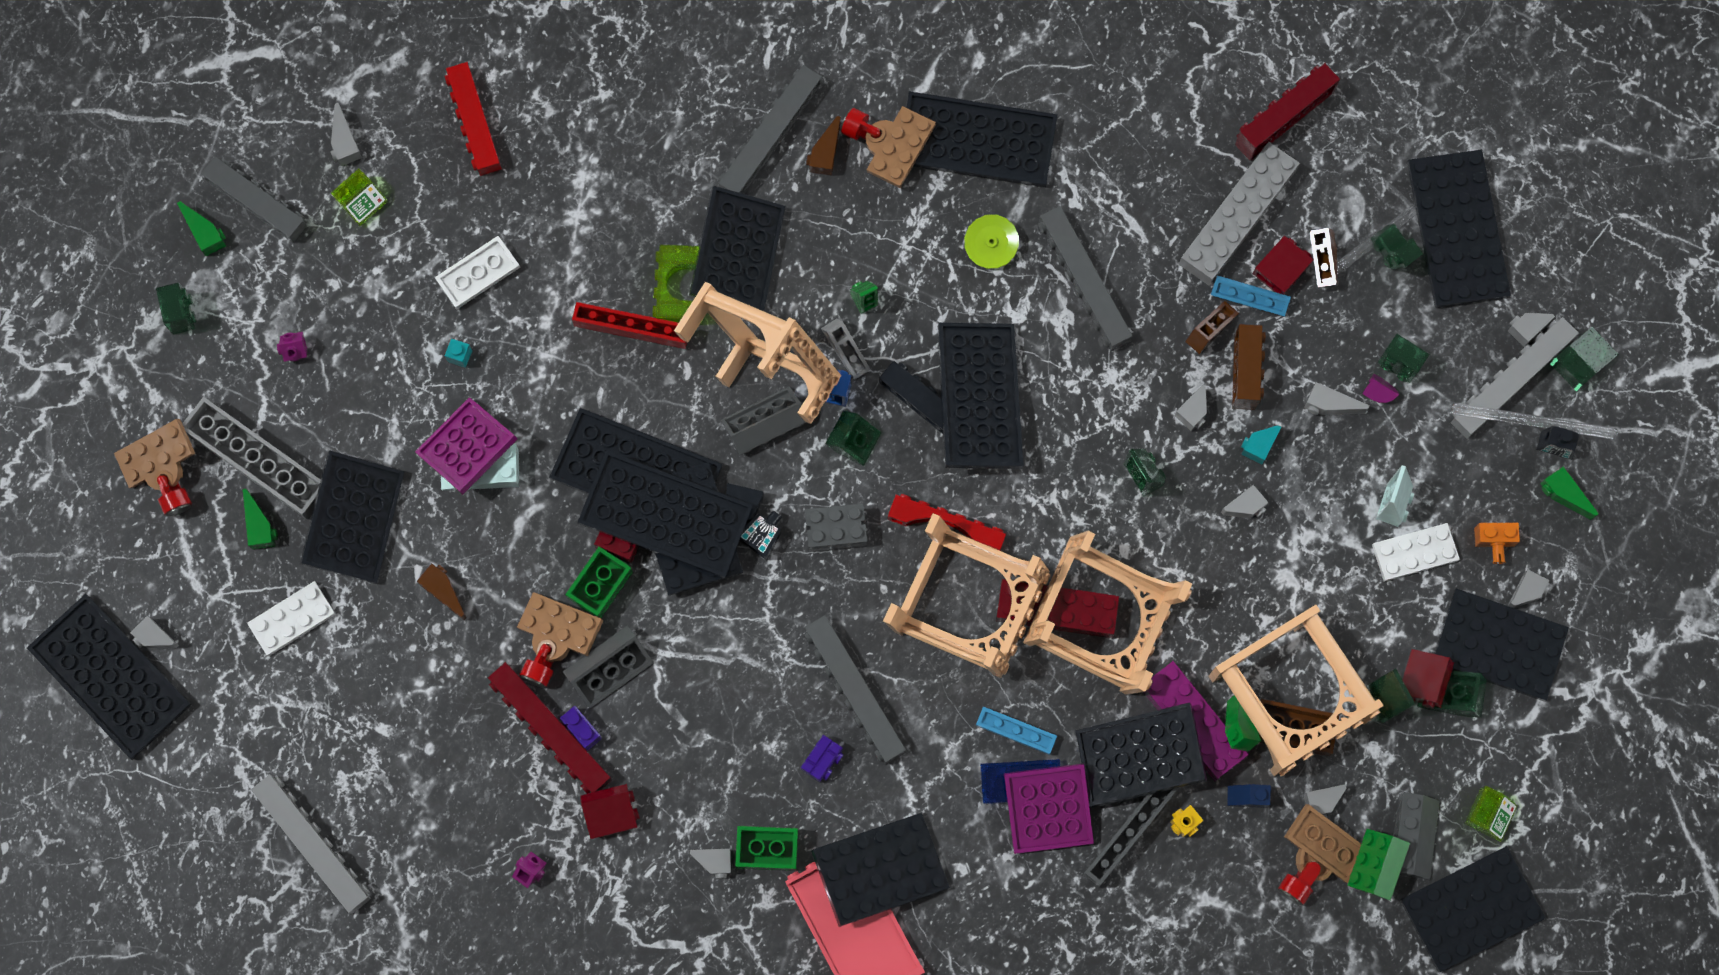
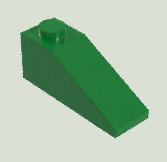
[177,201,226,256]
[850,281,878,314]
[1540,466,1599,520]
[243,489,278,550]
[1225,695,1261,751]

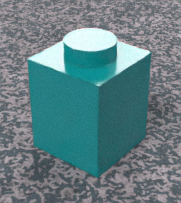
[445,338,472,368]

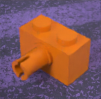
[1474,523,1520,564]

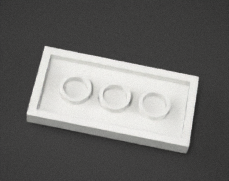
[435,236,520,309]
[1372,523,1460,582]
[247,581,336,657]

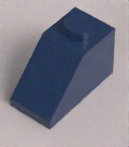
[1227,784,1271,808]

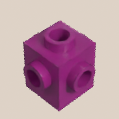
[277,332,307,362]
[512,852,547,888]

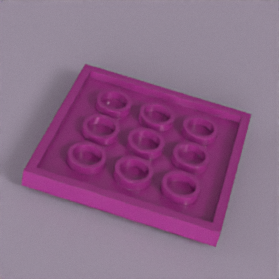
[415,397,518,495]
[1004,763,1094,854]

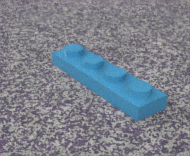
[1211,276,1291,316]
[976,707,1057,755]

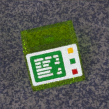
[331,168,388,226]
[1464,785,1518,842]

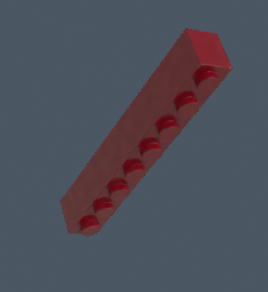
[488,662,612,794]

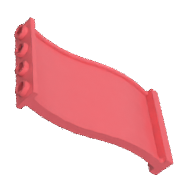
[785,862,925,975]

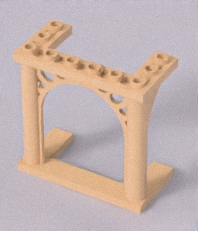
[674,282,841,424]
[883,513,1050,678]
[1023,531,1192,694]
[1209,605,1383,776]

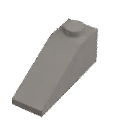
[330,103,362,166]
[821,319,871,380]
[1304,382,1370,415]

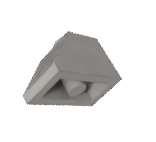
[1508,313,1555,347]
[1175,385,1207,431]
[1221,485,1268,519]
[1508,570,1549,608]
[130,616,179,649]
[1304,784,1346,818]
[690,849,732,879]

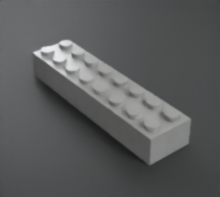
[1179,142,1300,286]
[182,397,321,520]

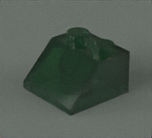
[825,410,881,466]

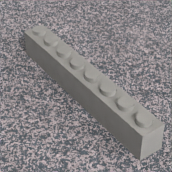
[1451,317,1579,439]
[251,774,371,914]

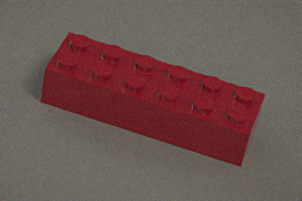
[1235,63,1340,161]
[996,579,1119,638]

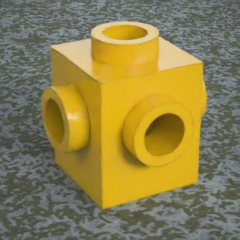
[1170,805,1204,837]

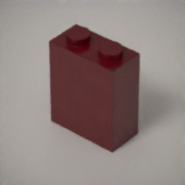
[1252,236,1314,295]
[1398,649,1454,709]
[580,784,640,839]

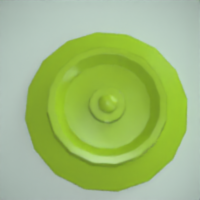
[964,215,1019,269]

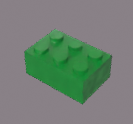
[565,547,633,618]
[735,826,798,871]
[1347,829,1410,901]

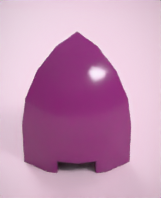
[1362,374,1399,403]

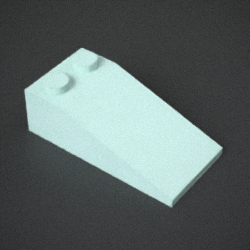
[441,444,519,491]
[1376,465,1414,527]

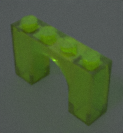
[653,245,703,325]

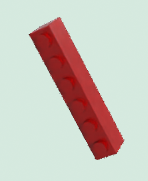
[444,62,502,176]
[572,302,688,349]

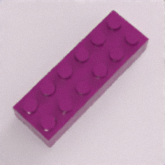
[1143,661,1249,782]

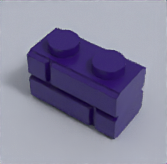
[560,706,602,751]
[801,735,844,783]

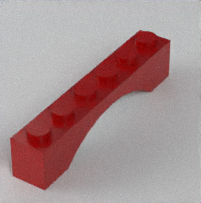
[888,494,1006,551]

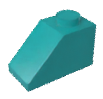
[1241,425,1281,465]

